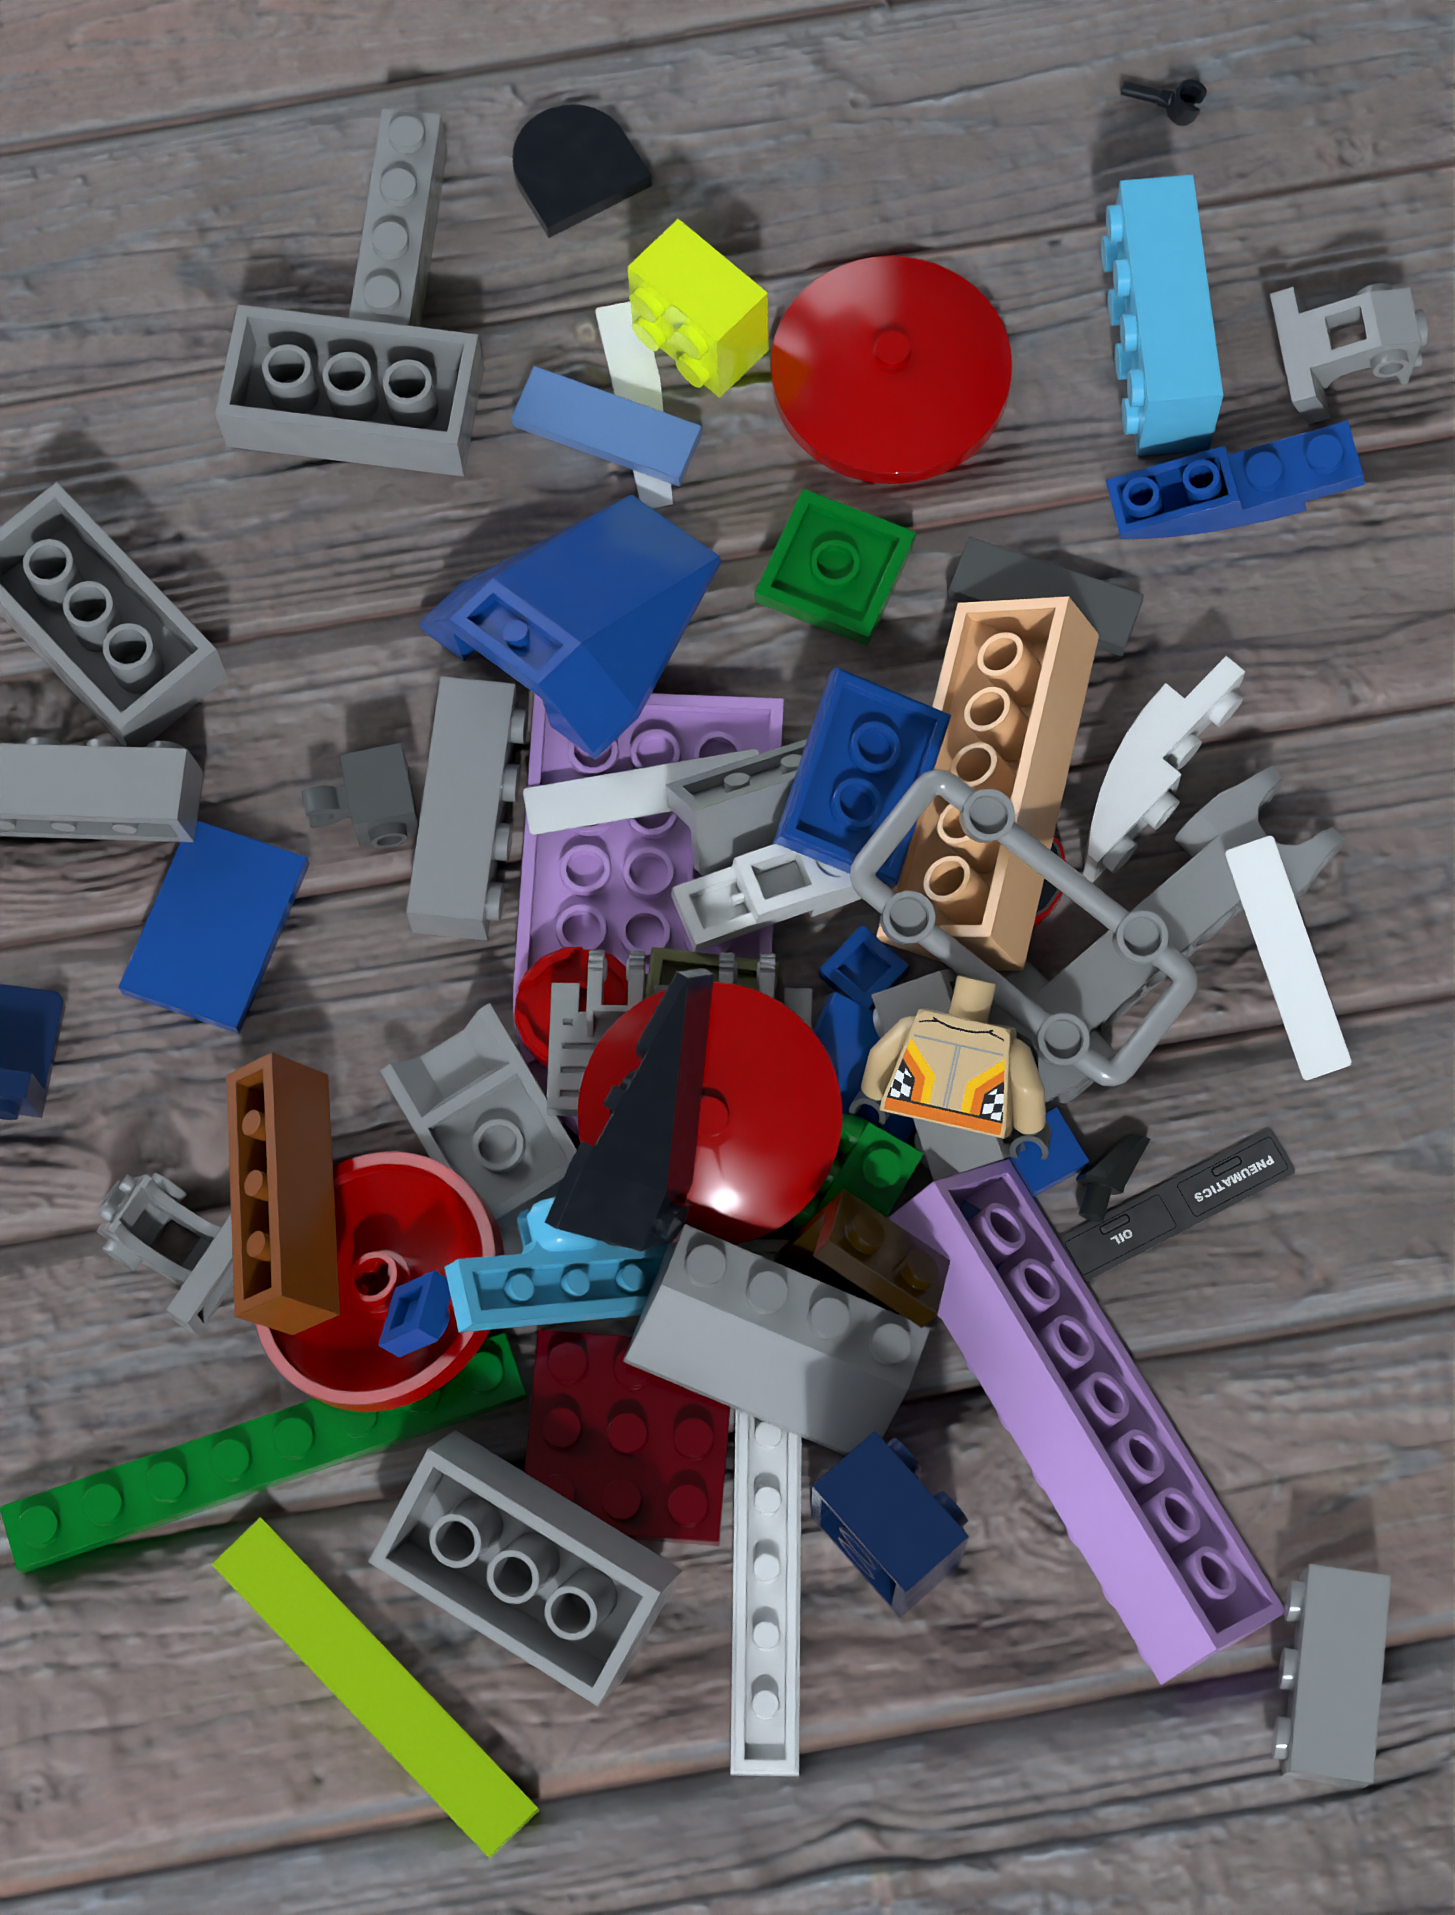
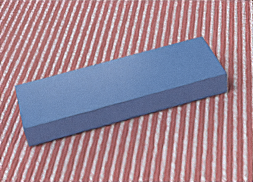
[511,366,703,487]

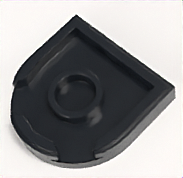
[512,104,652,238]

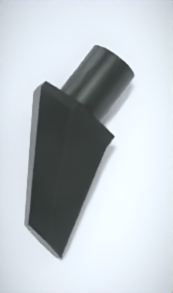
[1076,1134,1151,1222]

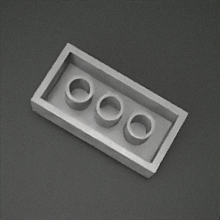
[215,305,484,477]
[0,482,228,747]
[368,1430,683,1706]

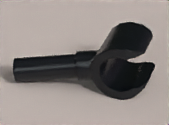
[1121,79,1207,126]

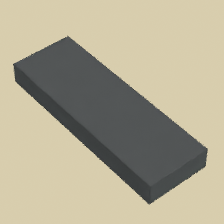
[948,537,1144,657]

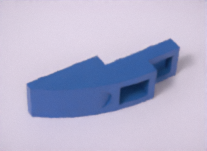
[1106,420,1365,539]

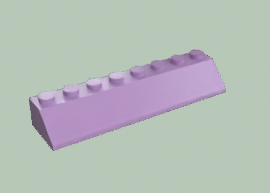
[888,1159,1285,1685]

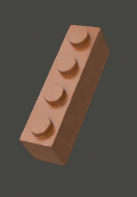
[226,1052,340,1335]

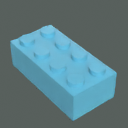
[1101,175,1223,456]

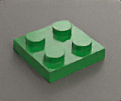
[754,489,916,646]

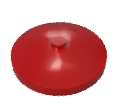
[771,256,1012,484]
[577,982,842,1245]
[255,1151,505,1412]

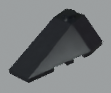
[544,968,714,1252]

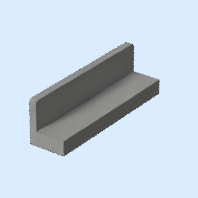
[665,739,807,876]

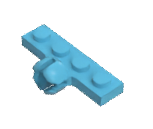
[445,1197,669,1332]

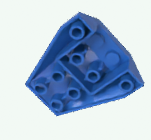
[419,494,721,759]

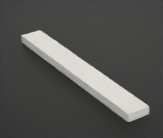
[731,1239,802,1776]

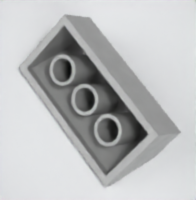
[623,1224,930,1456]

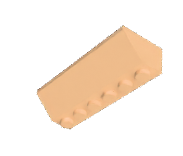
[876,596,1099,971]

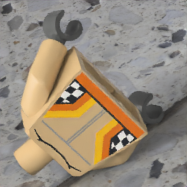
[849,975,1052,1160]

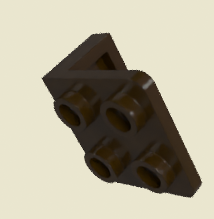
[773,1189,950,1328]

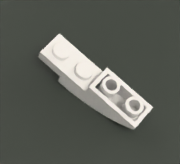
[1083,656,1245,883]
[671,844,862,952]

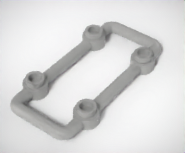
[850,769,1198,1087]

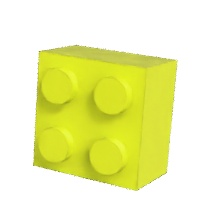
[627,219,769,398]

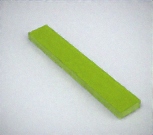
[211,1517,540,1859]

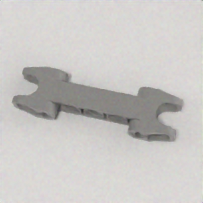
[988,766,1345,1113]

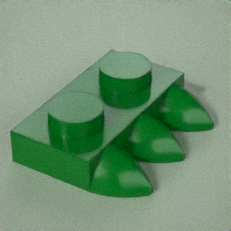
[788,1113,924,1232]

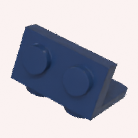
[0,984,66,1120]

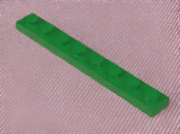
[0,1333,527,1574]

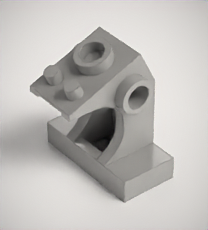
[1270,283,1428,425]
[96,1173,233,1336]

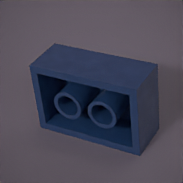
[811,1431,969,1618]

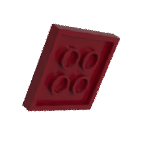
[524,1329,731,1546]

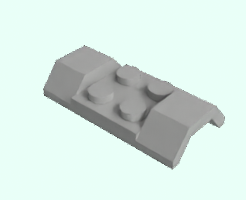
[380,1003,578,1255]

